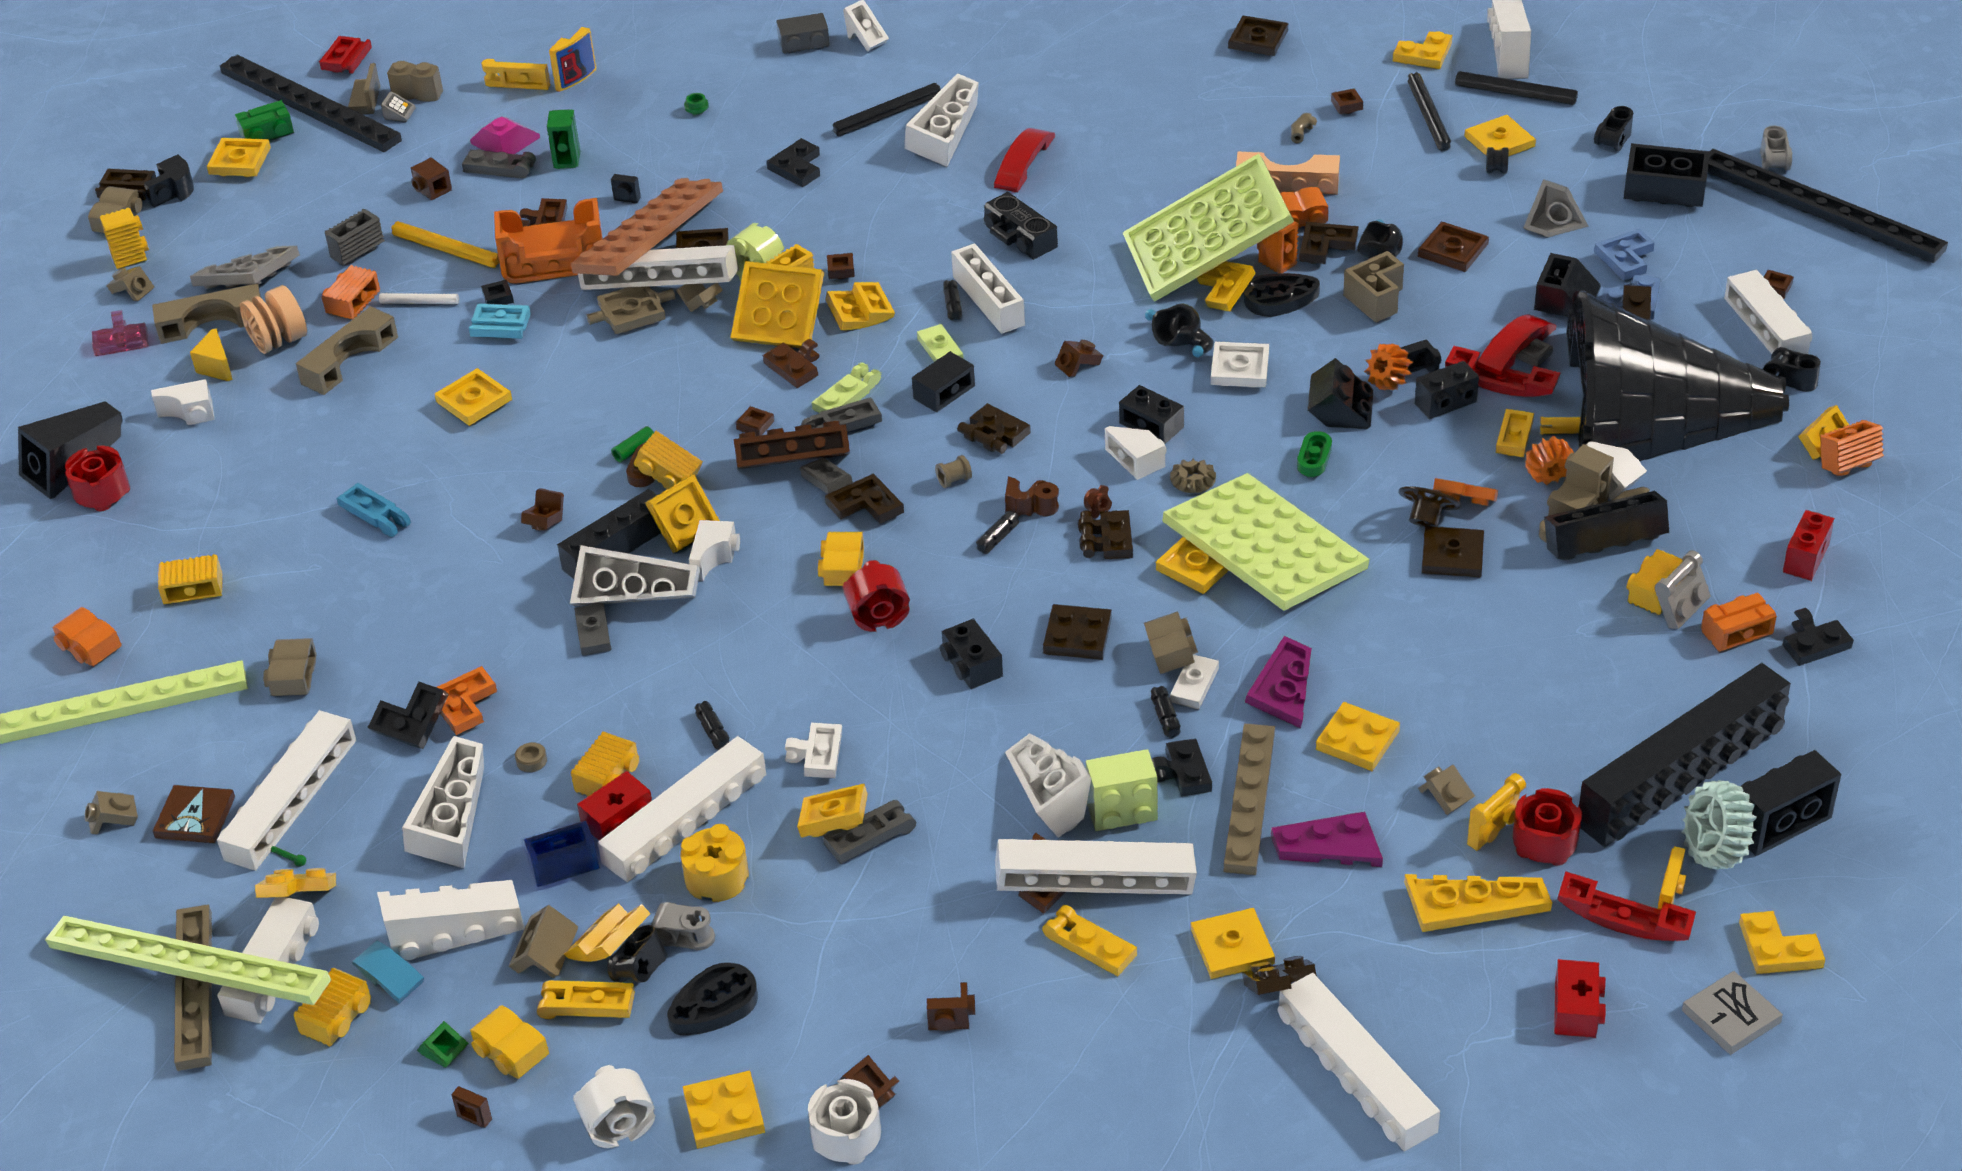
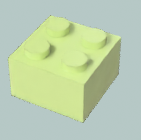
[1086,749,1158,831]

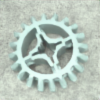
[1681,780,1757,870]

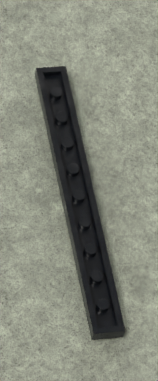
[219,54,402,152]
[1708,149,1948,263]

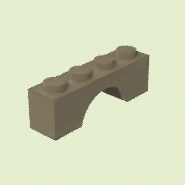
[152,283,261,344]
[295,306,398,395]

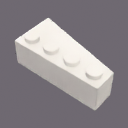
[1487,0,1531,79]
[904,73,979,167]
[570,545,700,606]
[402,736,484,868]
[377,880,524,961]

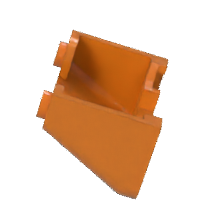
[494,198,603,284]

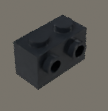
[1414,361,1479,419]
[1119,385,1184,444]
[940,618,1003,689]

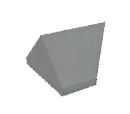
[1523,179,1589,237]

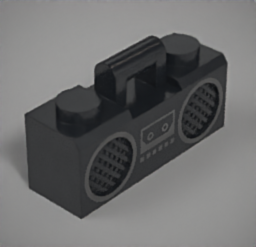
[983,192,1058,260]

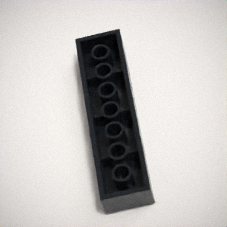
[1579,663,1791,848]

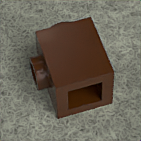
[411,157,452,200]

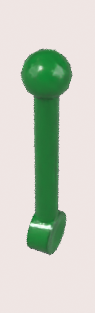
[271,846,306,867]

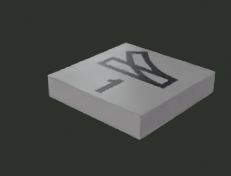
[1682,971,1783,1055]

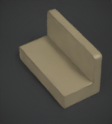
[348,63,380,114]
[509,905,578,978]

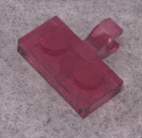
[92,310,149,356]

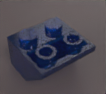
[521,820,600,887]

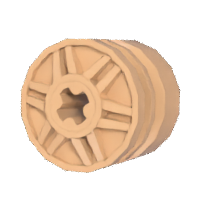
[240,285,307,354]

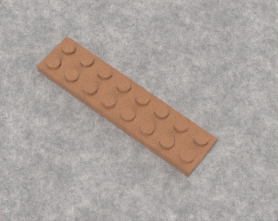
[571,178,723,276]

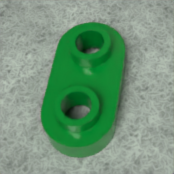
[1297,431,1332,477]

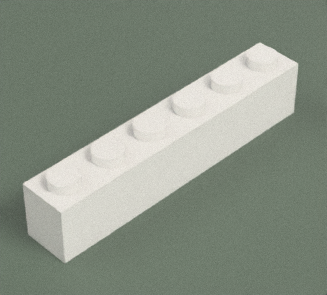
[578,245,739,290]
[217,710,356,871]
[597,736,766,883]
[995,839,1197,895]
[1278,973,1440,1152]

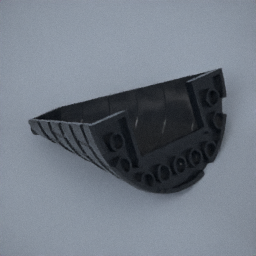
[1566,290,1789,461]

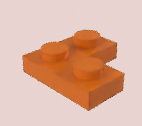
[1433,478,1498,506]
[437,666,497,735]

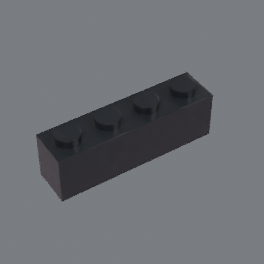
[557,489,661,579]
[1544,491,1669,560]

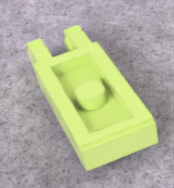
[812,362,882,413]

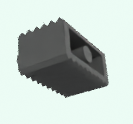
[776,13,830,54]
[325,209,385,265]

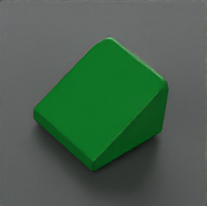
[417,1021,469,1068]

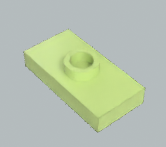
[917,324,964,362]

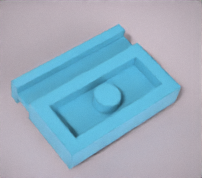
[469,304,531,339]

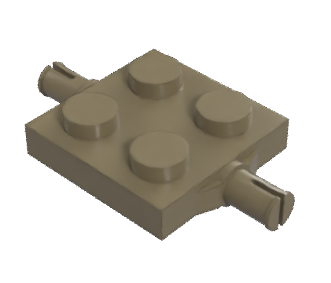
[586,286,675,334]

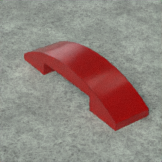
[994,128,1055,193]
[1477,314,1557,376]
[1445,346,1561,397]
[1557,871,1696,941]

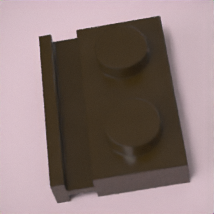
[95,169,156,200]

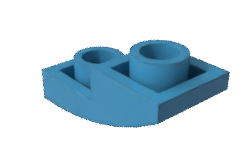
[352,940,424,1004]

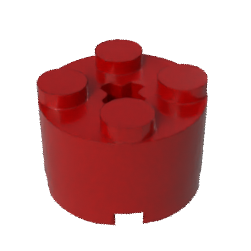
[65,446,130,511]
[843,560,910,632]
[1512,788,1582,866]

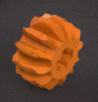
[1364,343,1413,390]
[1525,436,1574,486]

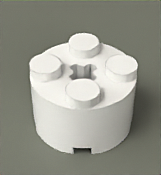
[573,1065,655,1148]
[808,1079,881,1165]

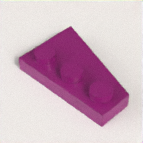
[1245,636,1312,728]
[1271,811,1383,867]

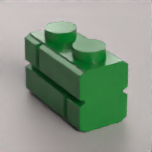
[235,100,294,140]
[546,109,581,169]

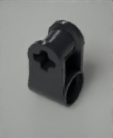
[1594,106,1634,151]
[1762,347,1821,392]
[607,925,667,983]

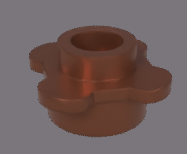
[1084,485,1112,518]

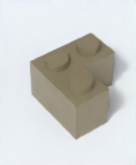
[1343,251,1404,323]
[1547,444,1614,516]

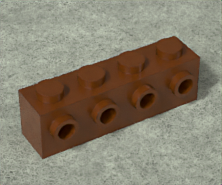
[734,421,850,470]

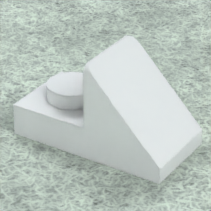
[843,0,889,52]

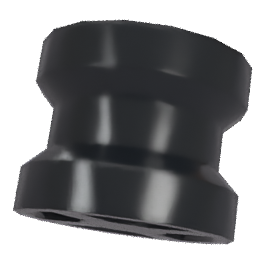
[1486,147,1509,173]

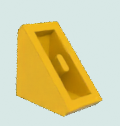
[190,328,233,381]

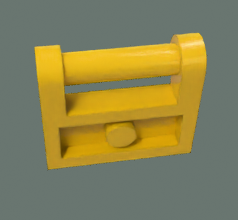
[1467,773,1526,851]

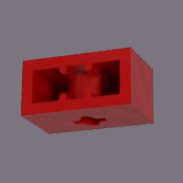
[1783,510,1835,581]
[577,771,652,841]
[1554,959,1606,1038]

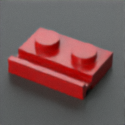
[319,36,372,74]

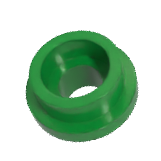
[684,93,709,115]

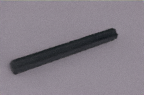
[1455,71,1578,105]
[1407,72,1451,151]
[832,83,941,136]

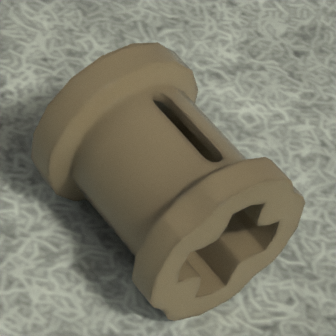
[935,455,972,488]

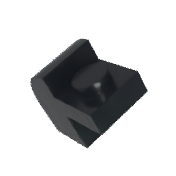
[144,154,194,207]

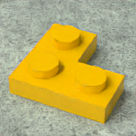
[1393,31,1453,69]
[1197,261,1256,312]
[255,868,336,898]
[1739,911,1825,974]

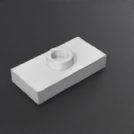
[1170,655,1219,710]

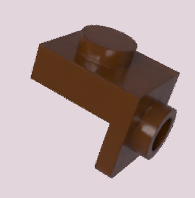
[1055,339,1104,377]
[521,488,564,530]
[927,982,975,1031]
[840,1055,899,1108]

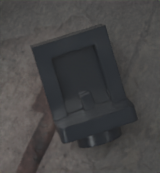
[1401,339,1442,373]

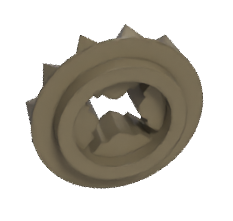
[1170,458,1216,493]

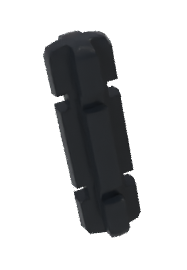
[943,279,962,320]
[976,511,1019,554]
[1150,686,1181,738]
[694,701,730,750]

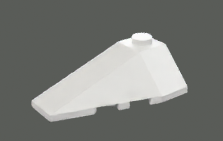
[1005,733,1092,838]

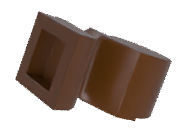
[1005,476,1059,516]

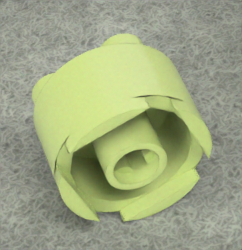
[726,223,784,281]

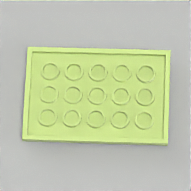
[1122,154,1294,302]
[1162,473,1370,611]

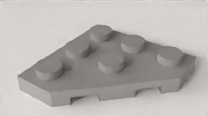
[190,246,300,289]

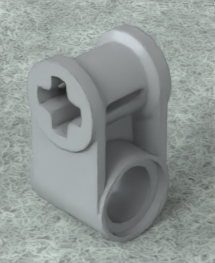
[1760,125,1792,170]
[651,902,715,950]

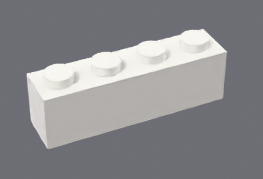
[951,243,1025,334]
[1724,270,1812,359]
[217,897,319,1024]

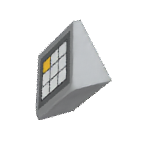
[381,92,416,122]

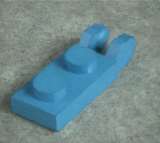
[336,483,411,537]

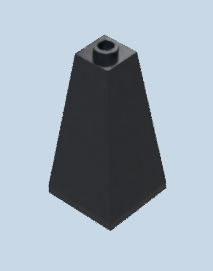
[18,401,123,499]

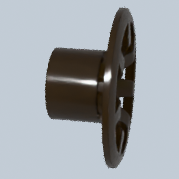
[1398,486,1461,527]

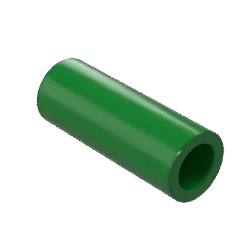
[611,426,654,463]

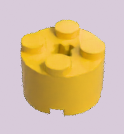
[680,824,749,902]

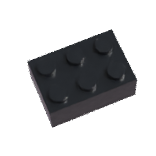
[1623,143,1710,207]
[1741,750,1841,856]

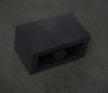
[912,351,975,413]

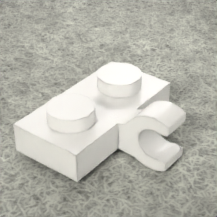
[785,723,842,779]

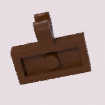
[519,198,568,227]
[762,339,820,388]

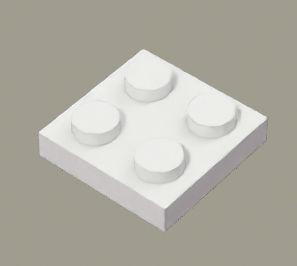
[1211,342,1269,388]

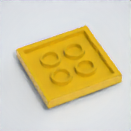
[730,261,824,348]

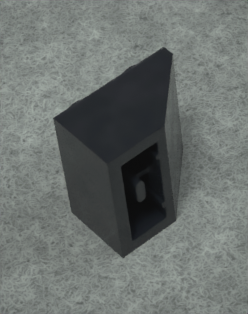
[1534,253,1601,317]
[1308,358,1373,429]

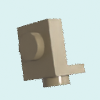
[106,266,154,301]
[677,283,723,312]
[1418,765,1475,815]
[85,791,138,834]

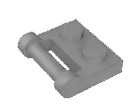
[1655,550,1711,629]

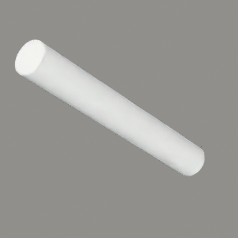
[379,293,459,304]

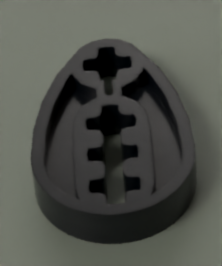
[1244,273,1320,317]
[667,963,758,1035]

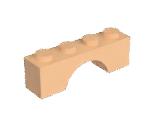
[1236,151,1340,195]

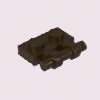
[957,403,1031,454]
[1078,510,1133,559]

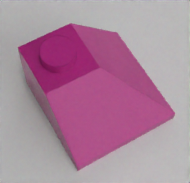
[470,116,540,154]

